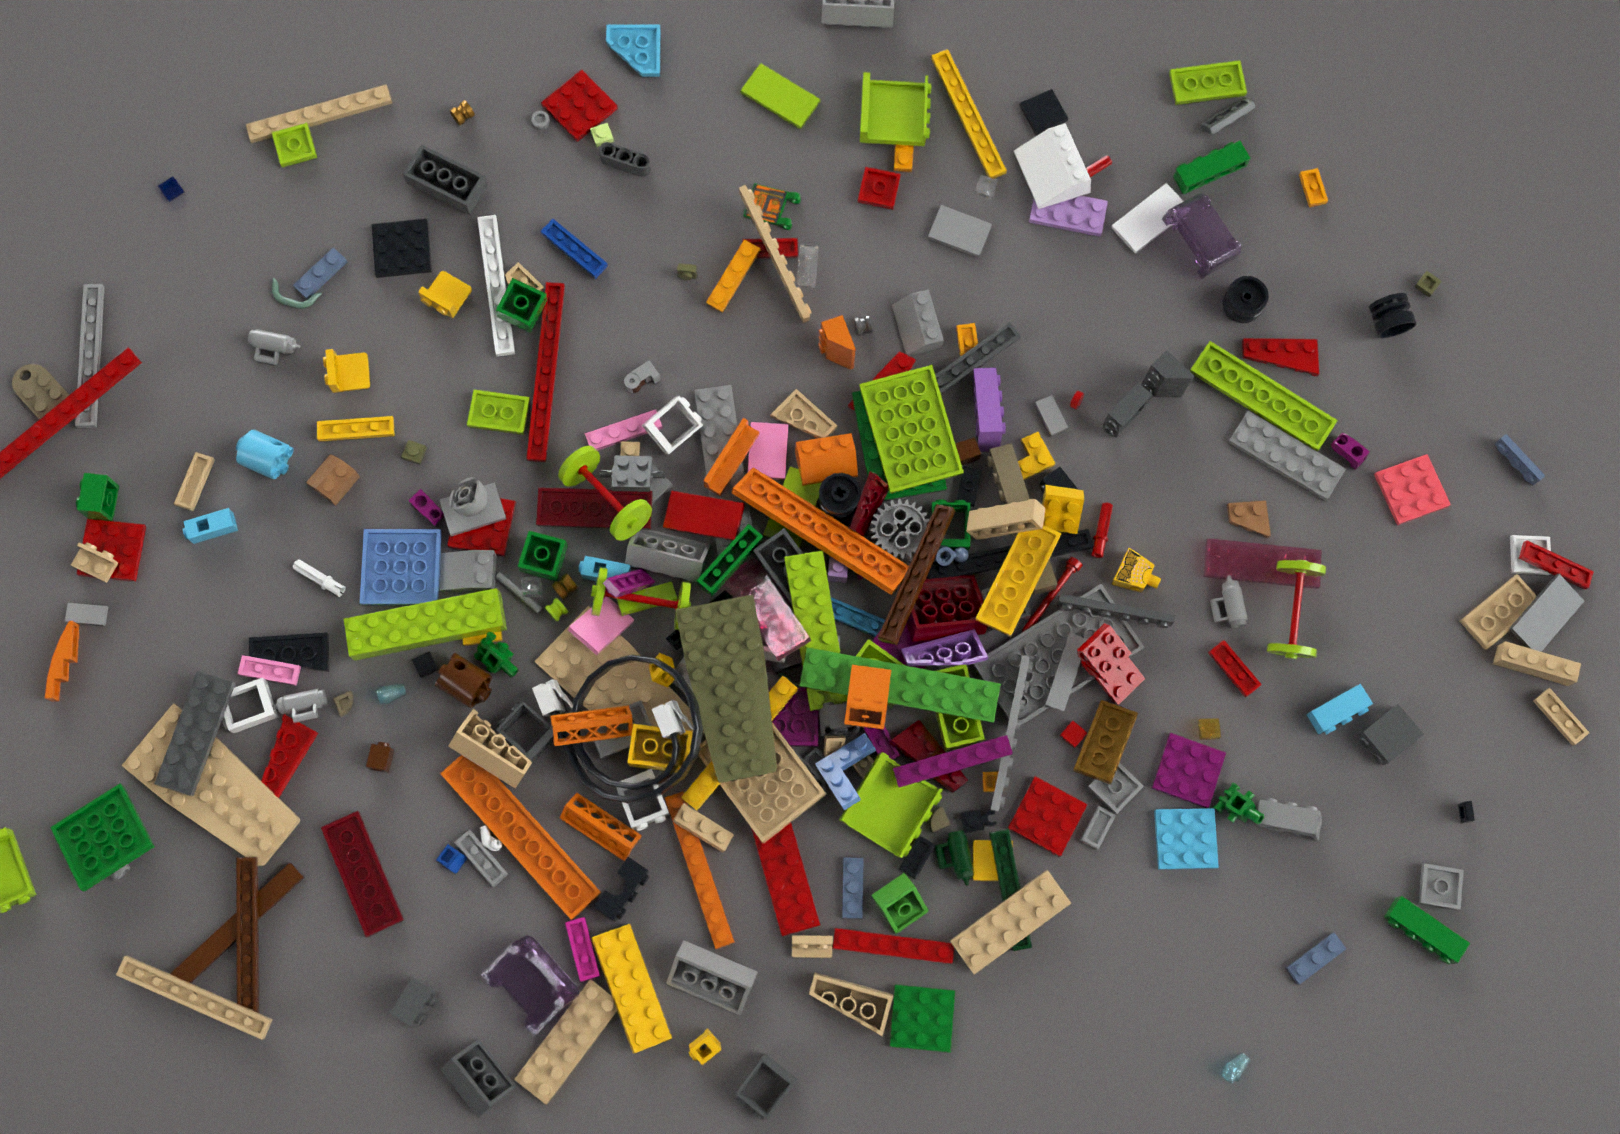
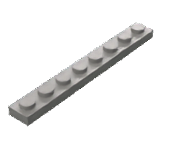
[75,284,105,428]
[991,655,1033,812]

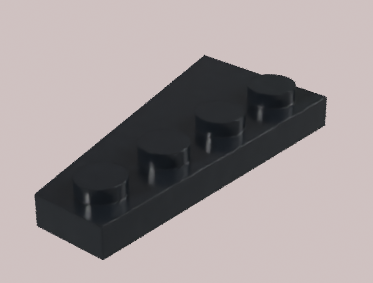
[249,632,329,672]

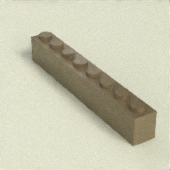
[987,443,1057,595]

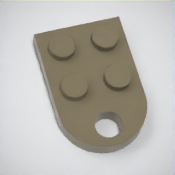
[12,364,69,419]

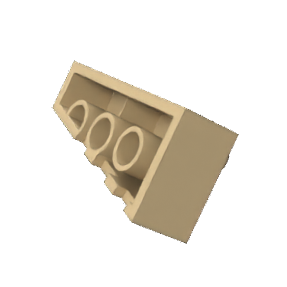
[448,708,532,789]
[809,972,893,1036]

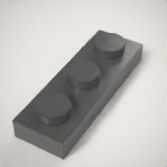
[1200,97,1256,134]

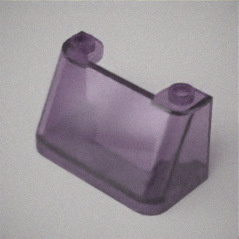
[1162,193,1242,279]
[482,935,580,1036]

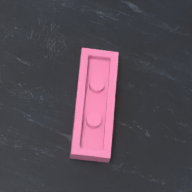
[237,655,301,686]

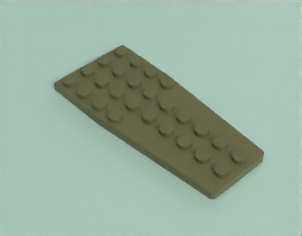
[676,595,777,783]

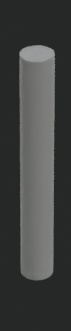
[495,572,543,614]

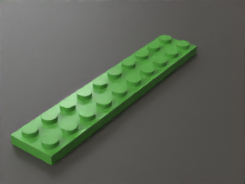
[800,647,1001,723]

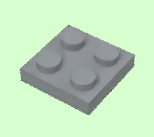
[1088,763,1144,814]
[1418,863,1464,910]

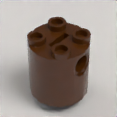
[434,653,492,709]

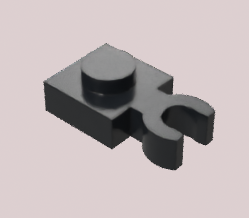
[960,810,997,834]

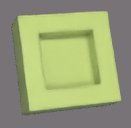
[590,123,614,147]

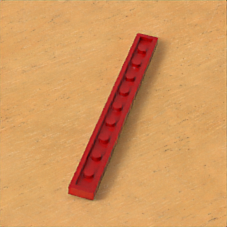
[526,282,565,462]
[0,347,142,479]

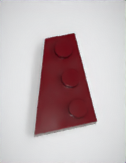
[850,471,889,536]

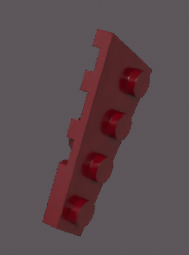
[889,720,969,793]

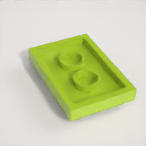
[467,389,530,435]

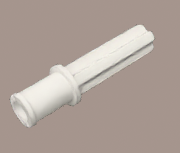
[293,560,346,597]

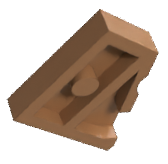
[1227,501,1271,538]

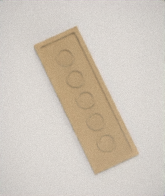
[950,870,1071,974]
[514,979,617,1105]

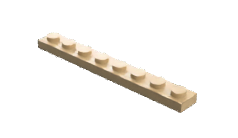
[246,84,392,143]
[739,185,812,323]
[116,956,273,1039]

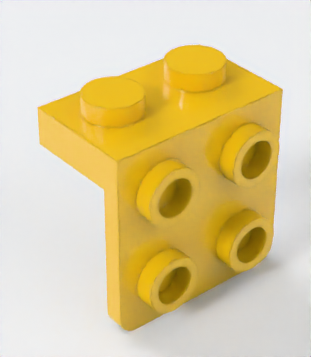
[418,271,472,318]
[323,349,370,393]

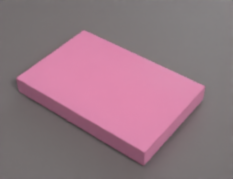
[748,422,788,480]
[568,597,634,655]

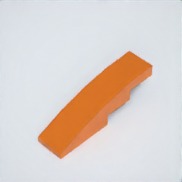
[45,621,79,702]

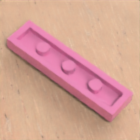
[585,409,662,451]

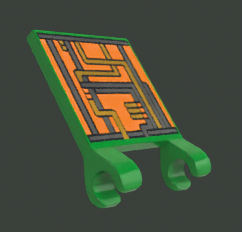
[743,183,801,230]

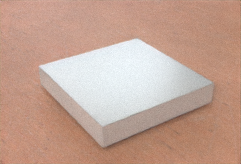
[1510,535,1551,575]

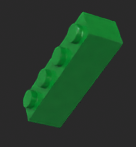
[1173,141,1251,195]
[697,524,763,597]
[1384,896,1470,965]

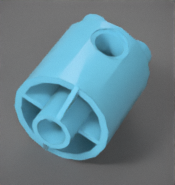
[236,429,294,479]

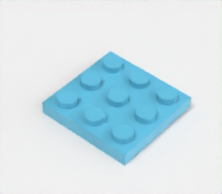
[1154,808,1219,870]

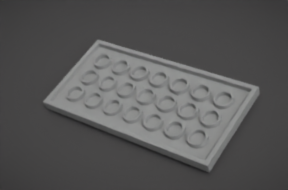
[972,584,1145,726]

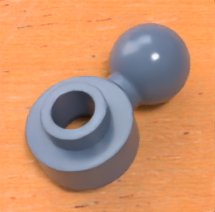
[934,545,969,566]

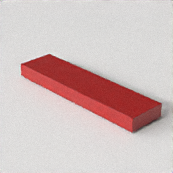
[1518,540,1594,590]

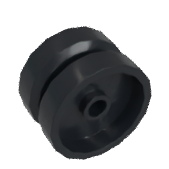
[1222,276,1269,323]
[819,473,861,520]

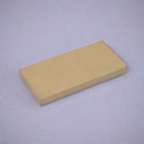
[1459,574,1537,650]

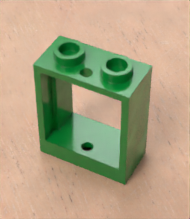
[931,499,970,552]

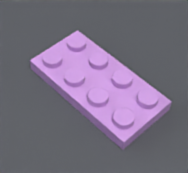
[1029,196,1108,237]

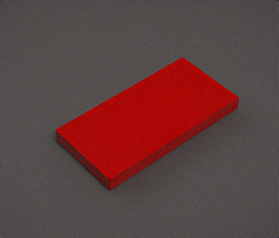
[663,491,745,541]

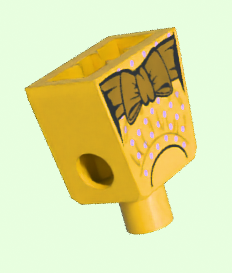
[1112,548,1161,592]

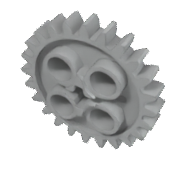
[870,499,930,561]

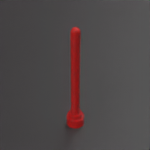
[1022,556,1083,632]

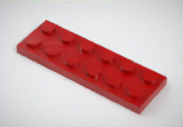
[751,823,820,937]

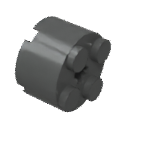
[819,701,860,737]

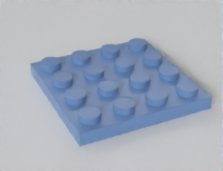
[360,529,442,606]

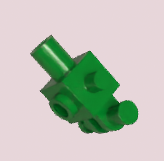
[474,632,519,678]
[1213,782,1264,824]

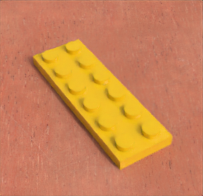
[976,525,1061,637]
[591,924,672,1054]

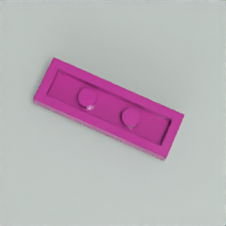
[565,917,600,982]

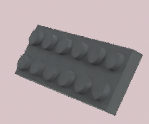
[154,671,235,797]

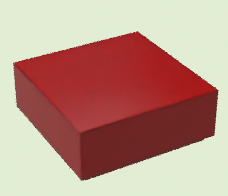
[1060,720,1087,748]

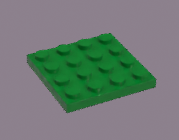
[50,783,155,892]

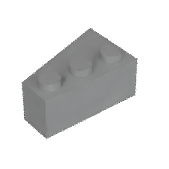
[1256,798,1322,842]

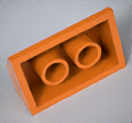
[818,315,856,369]
[795,433,858,486]

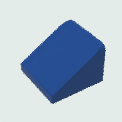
[436,844,467,874]

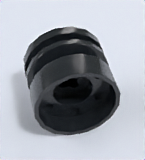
[1369,293,1417,338]

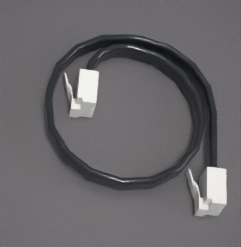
[532,654,703,804]

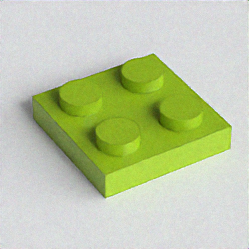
[272,123,318,168]

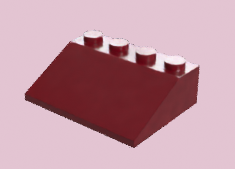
[901,575,988,642]

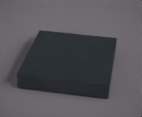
[1019,89,1068,135]

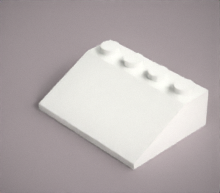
[1014,123,1091,209]

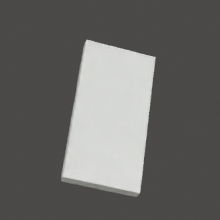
[1111,183,1190,254]

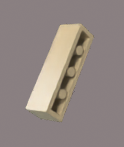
[966,499,1045,540]
[1493,641,1581,686]

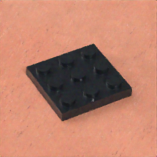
[372,218,432,278]

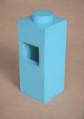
[182,508,238,544]
[578,556,631,581]

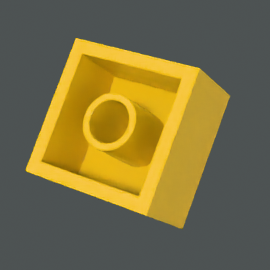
[1042,485,1084,534]

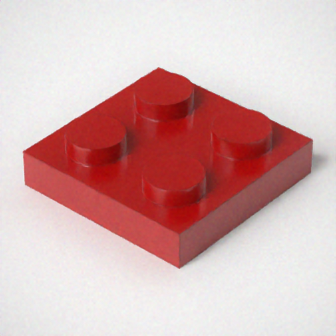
[858,167,901,210]

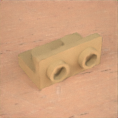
[71,542,118,583]
[792,935,833,958]

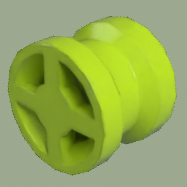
[544,598,568,622]

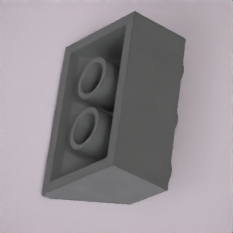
[1141,350,1194,397]
[441,1039,517,1118]

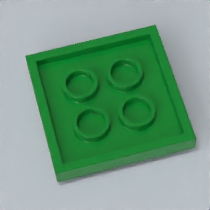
[890,985,955,1053]

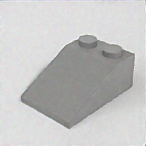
[439,550,497,593]

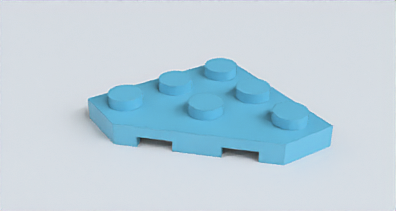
[606,25,661,77]

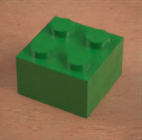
[496,278,547,333]
[76,473,119,521]
[517,531,568,581]

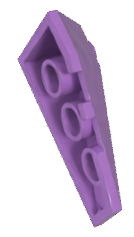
[901,629,988,666]

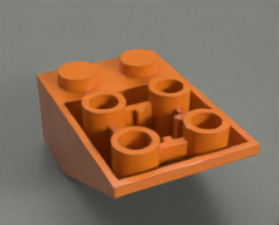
[844,665,891,729]

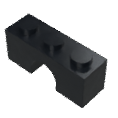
[594,857,650,922]

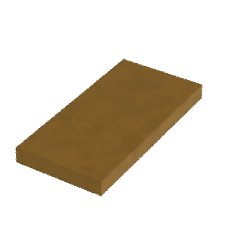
[1074,700,1138,785]

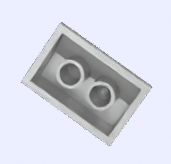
[892,290,944,356]

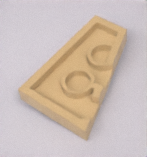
[771,389,837,438]

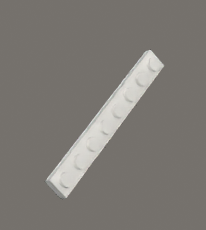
[477,215,515,357]

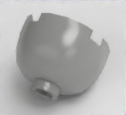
[449,477,488,517]

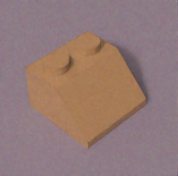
[306,454,360,506]

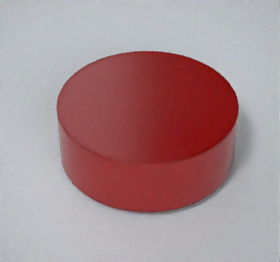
[1070,390,1084,410]

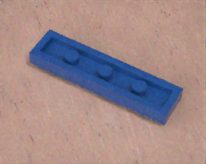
[541,219,608,279]

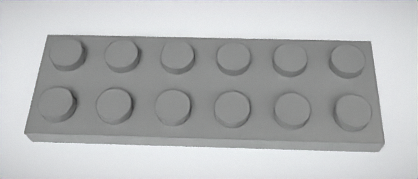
[1228,411,1346,501]

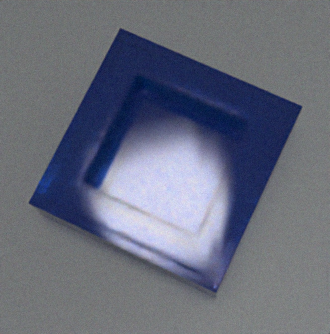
[158,176,184,202]

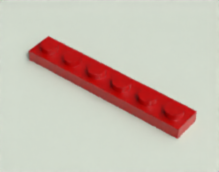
[833,928,954,964]

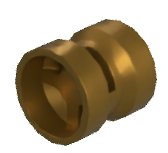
[449,100,475,126]
[551,573,578,599]

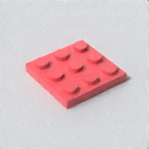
[1374,454,1451,525]

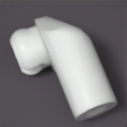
[480,826,502,851]

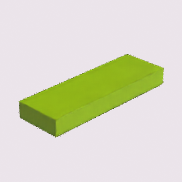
[616,581,677,616]

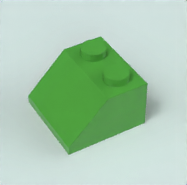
[871,873,929,934]

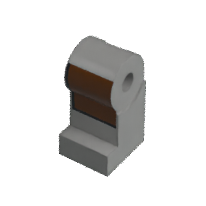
[624,360,661,393]

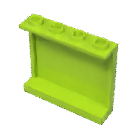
[860,72,931,146]
[839,752,942,858]
[0,827,36,913]

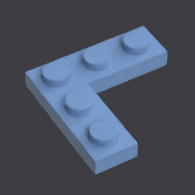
[815,733,876,810]

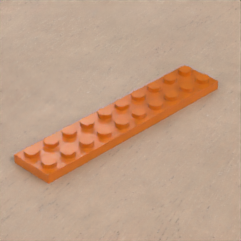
[731,467,909,595]
[440,755,602,920]

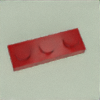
[742,238,798,259]
[1208,640,1262,698]

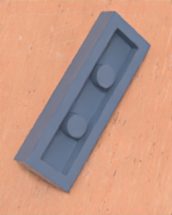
[293,248,347,299]
[1494,434,1545,486]
[842,858,863,919]
[1286,932,1346,984]

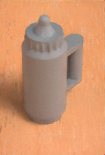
[248,329,301,365]
[1210,575,1248,628]
[272,688,327,723]

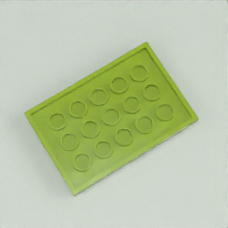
[859,365,964,494]

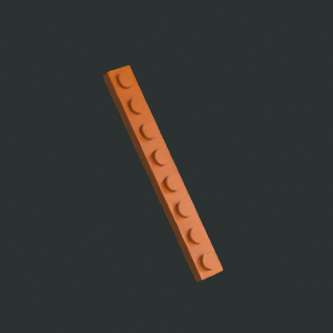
[665,791,735,949]

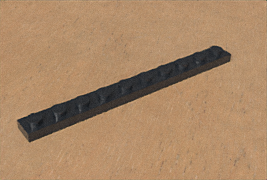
[926,529,1093,579]

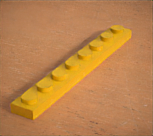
[931,49,1007,180]
[681,676,798,811]

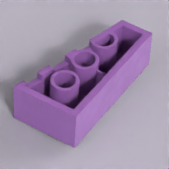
[972,368,1006,452]

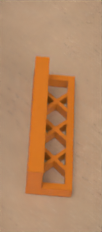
[703,418,760,496]
[550,705,633,746]
[559,793,642,861]

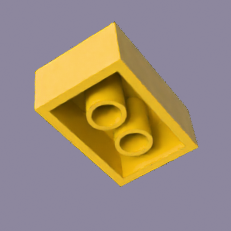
[628,724,693,773]

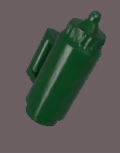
[935,830,974,886]

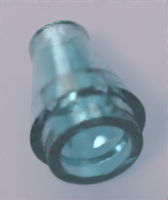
[376,684,406,705]
[1221,1053,1250,1084]

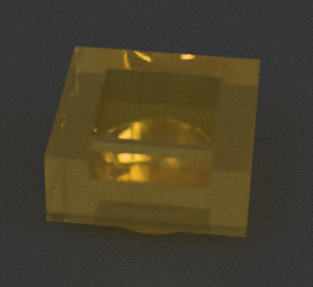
[1198,718,1221,740]

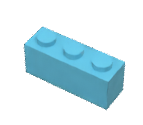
[1306,684,1373,735]

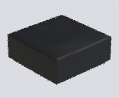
[412,651,439,678]
[1458,801,1475,823]

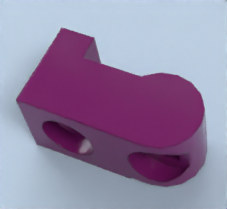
[1331,433,1370,470]
[408,489,444,526]

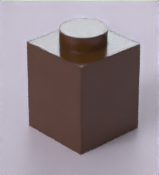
[955,437,981,465]
[366,742,394,773]

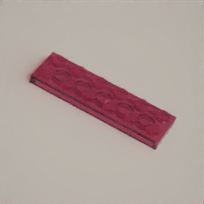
[1204,538,1322,589]
[725,557,811,661]

